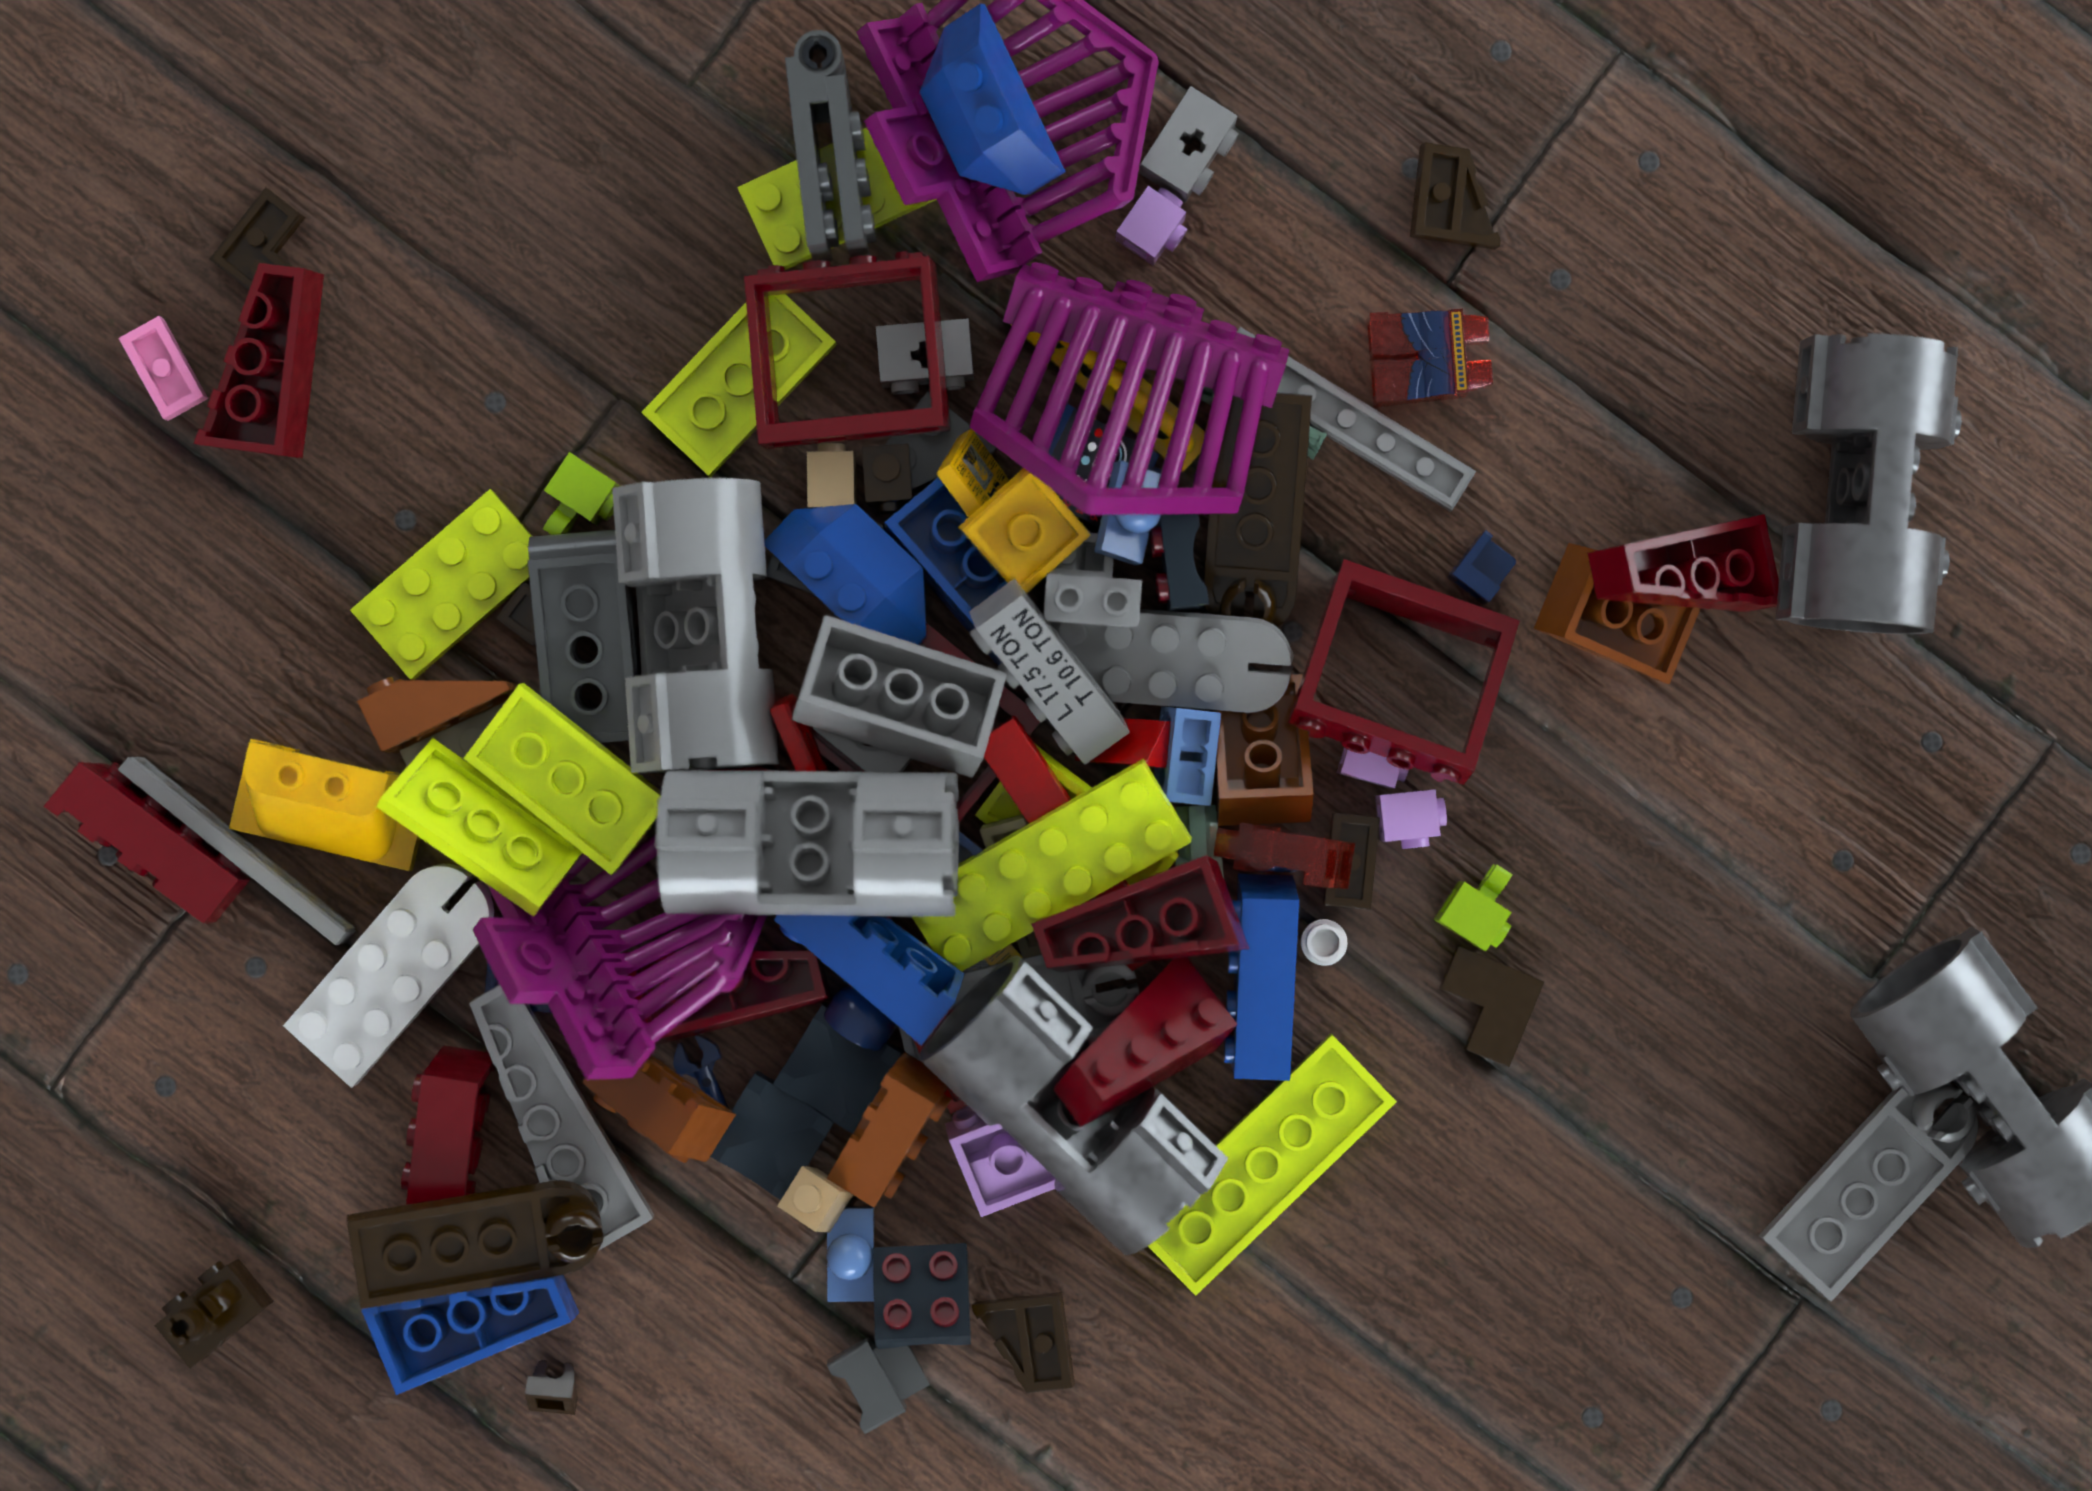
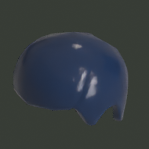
[824,984,897,1051]

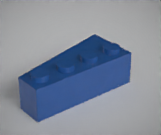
[883,477,1007,665]
[1224,874,1299,1081]
[774,915,965,1046]
[361,1275,579,1395]

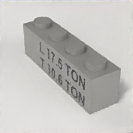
[969,578,1130,765]

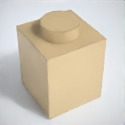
[807,443,857,508]
[777,1166,853,1233]

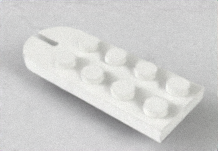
[283,864,494,1088]

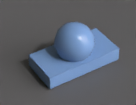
[1094,460,1161,565]
[826,1206,874,1302]

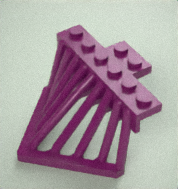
[856,0,1159,282]
[969,263,1290,515]
[472,783,767,1079]

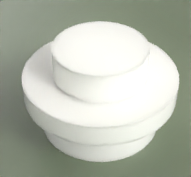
[1301,919,1348,966]

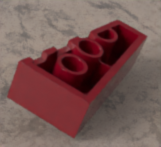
[193,263,324,459]
[1587,514,1779,612]
[44,762,250,924]
[1032,855,1249,972]
[622,951,832,1046]
[1053,957,1238,1127]
[401,1045,496,1206]

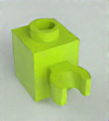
[543,452,620,535]
[1434,864,1513,951]

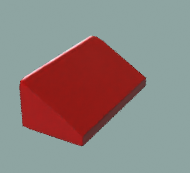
[1075,718,1171,768]

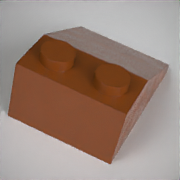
[1533,543,1701,685]
[1212,674,1314,826]
[357,677,519,754]

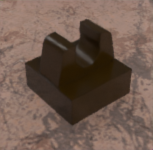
[525,1360,578,1415]

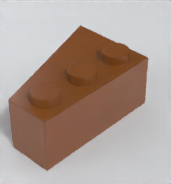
[827,1052,952,1208]
[582,1054,736,1163]

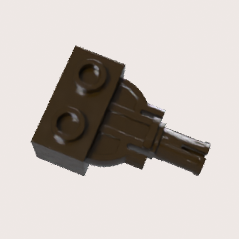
[154,1259,274,1369]

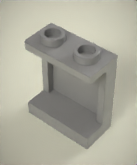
[1044,573,1142,628]

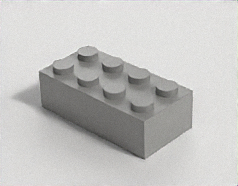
[791,615,1007,778]

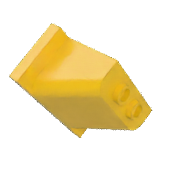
[229,739,420,871]

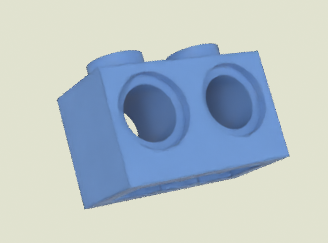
[1153,706,1221,806]

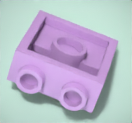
[945,1106,1056,1217]

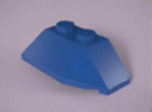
[920,3,1066,195]
[764,504,927,645]

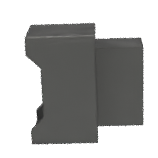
[827,1337,930,1434]

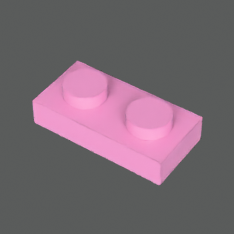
[118,316,208,421]

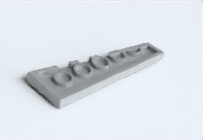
[469,984,654,1251]

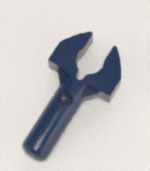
[673,1035,729,1109]

